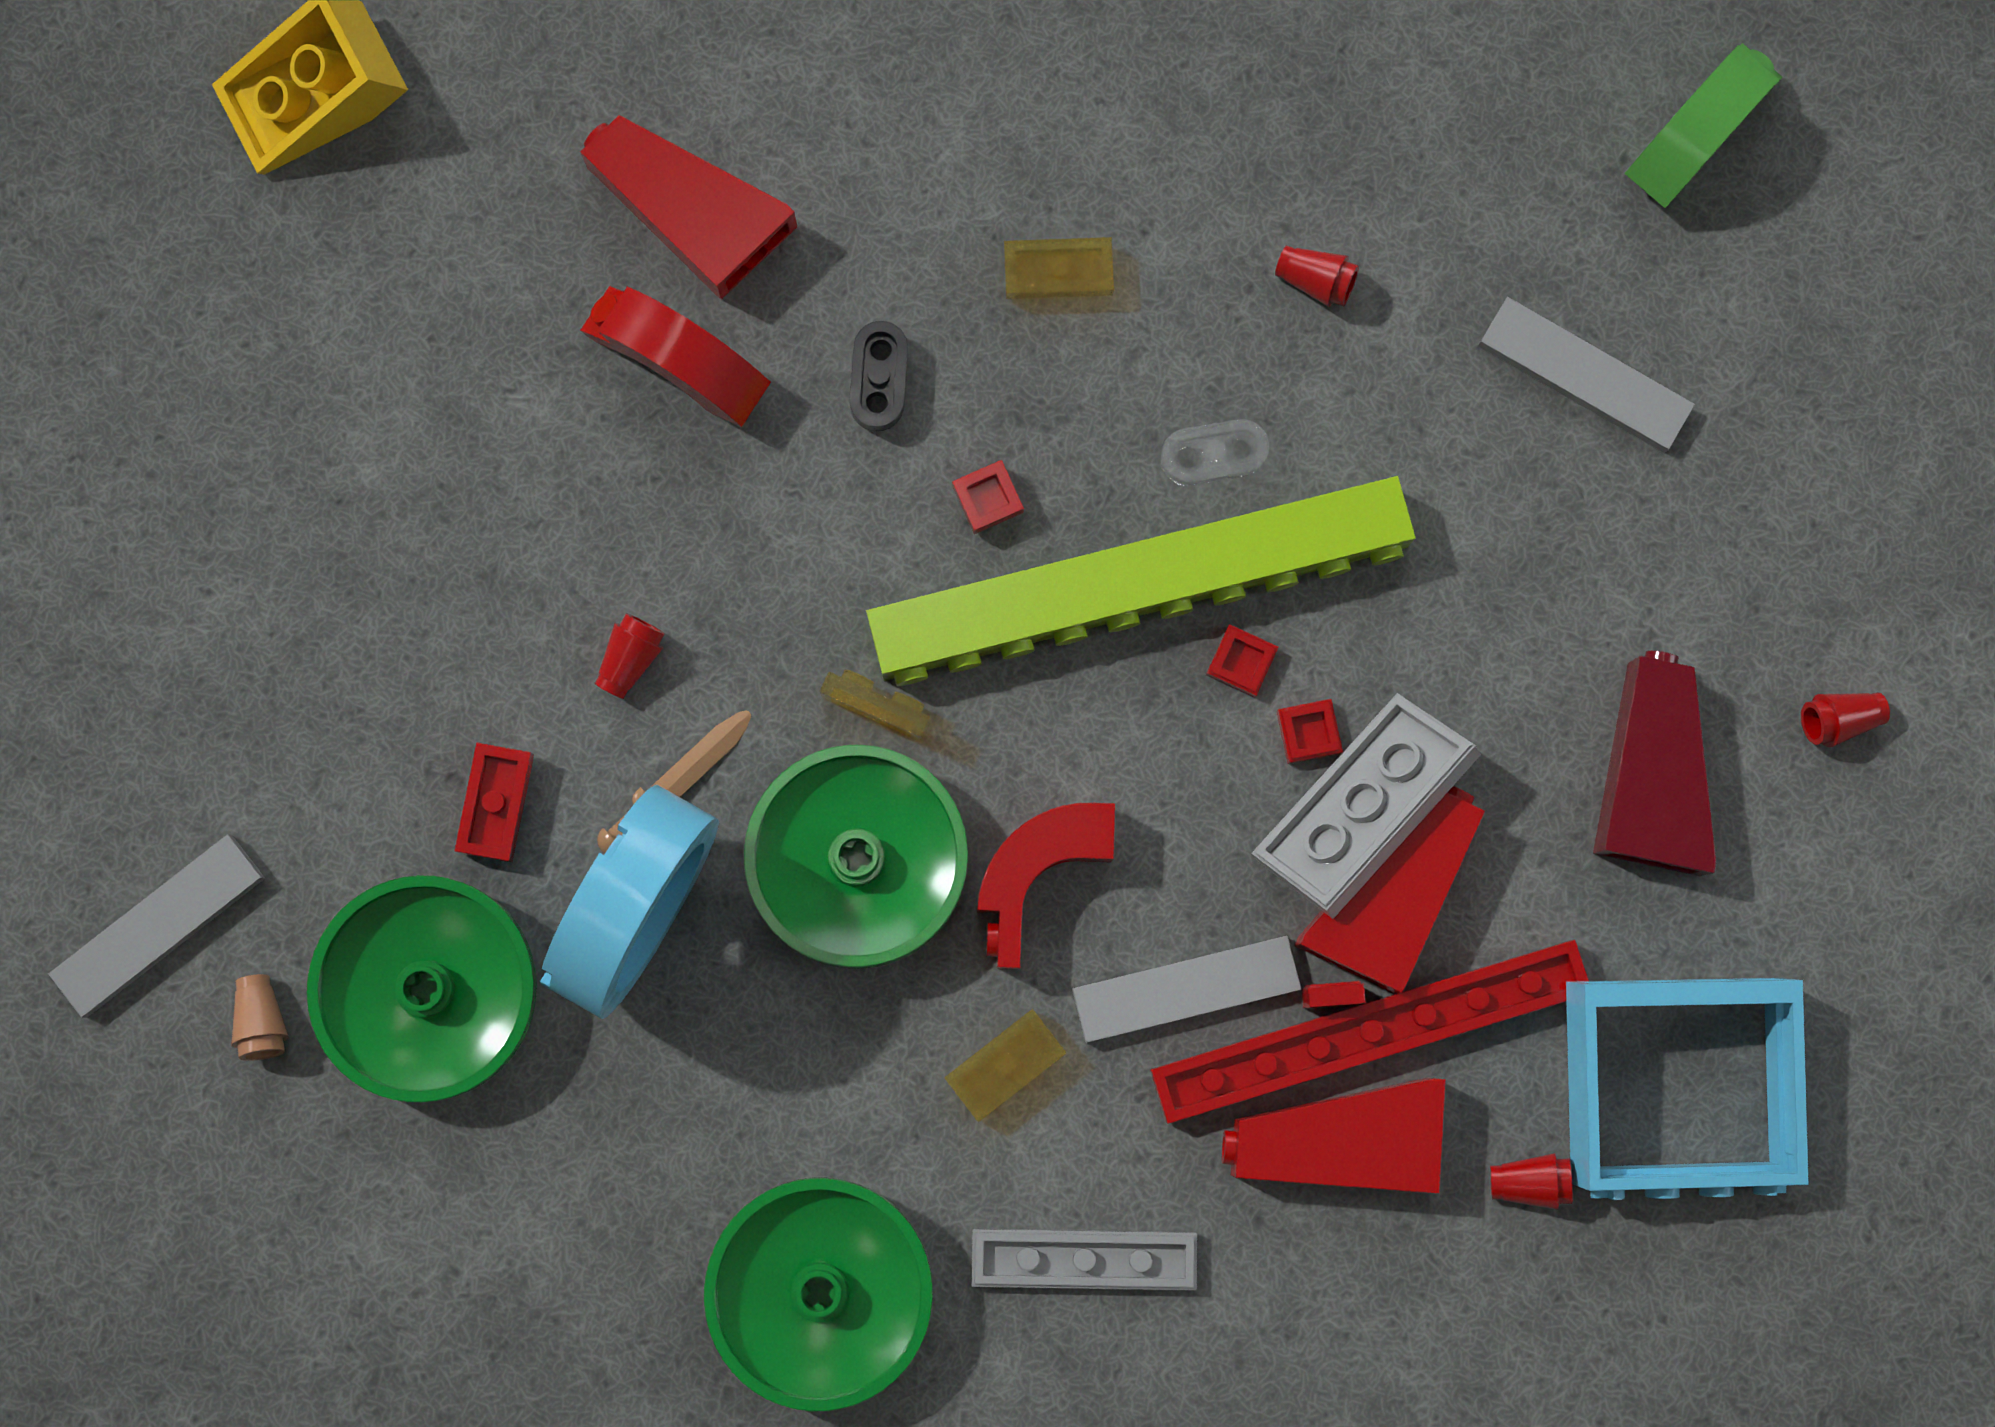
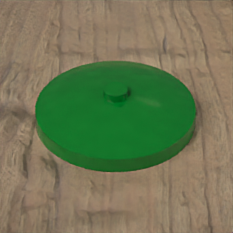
[744,745,968,969]
[307,875,537,1102]
[704,1177,933,1411]

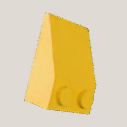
[212,0,408,175]

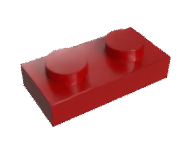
[454,742,534,863]

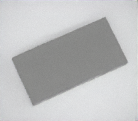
[1251,693,1481,919]

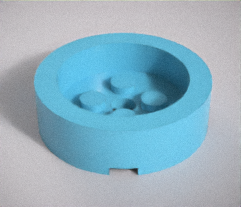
[540,785,719,1019]

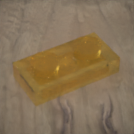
[1004,237,1114,299]
[820,669,931,742]
[944,1009,1067,1122]

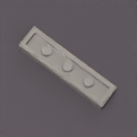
[1478,297,1695,453]
[48,834,265,1018]
[1072,936,1301,1043]
[972,1228,1197,1290]

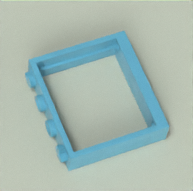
[1566,978,1809,1200]

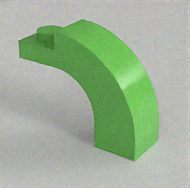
[1624,43,1783,208]

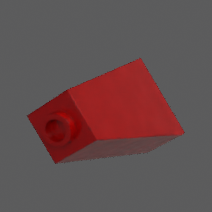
[580,115,797,300]
[1294,786,1485,994]
[1222,1078,1446,1193]

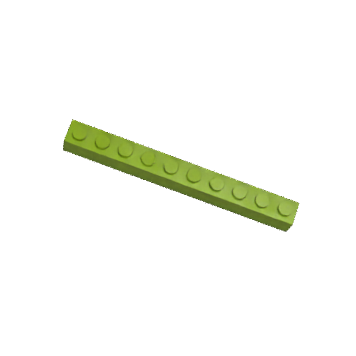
[866,476,1416,686]

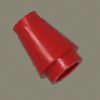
[1275,245,1359,307]
[595,613,665,699]
[1801,692,1890,747]
[1490,1153,1573,1210]

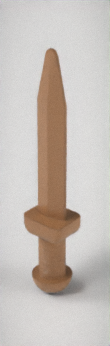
[597,710,751,854]

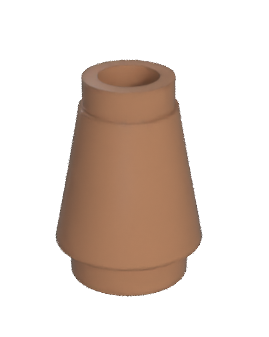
[231,974,289,1061]

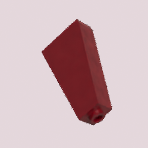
[1593,651,1716,876]

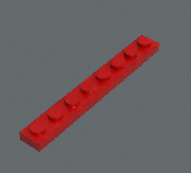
[1150,940,1589,1124]

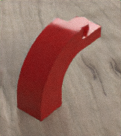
[580,286,771,427]
[977,803,1115,970]

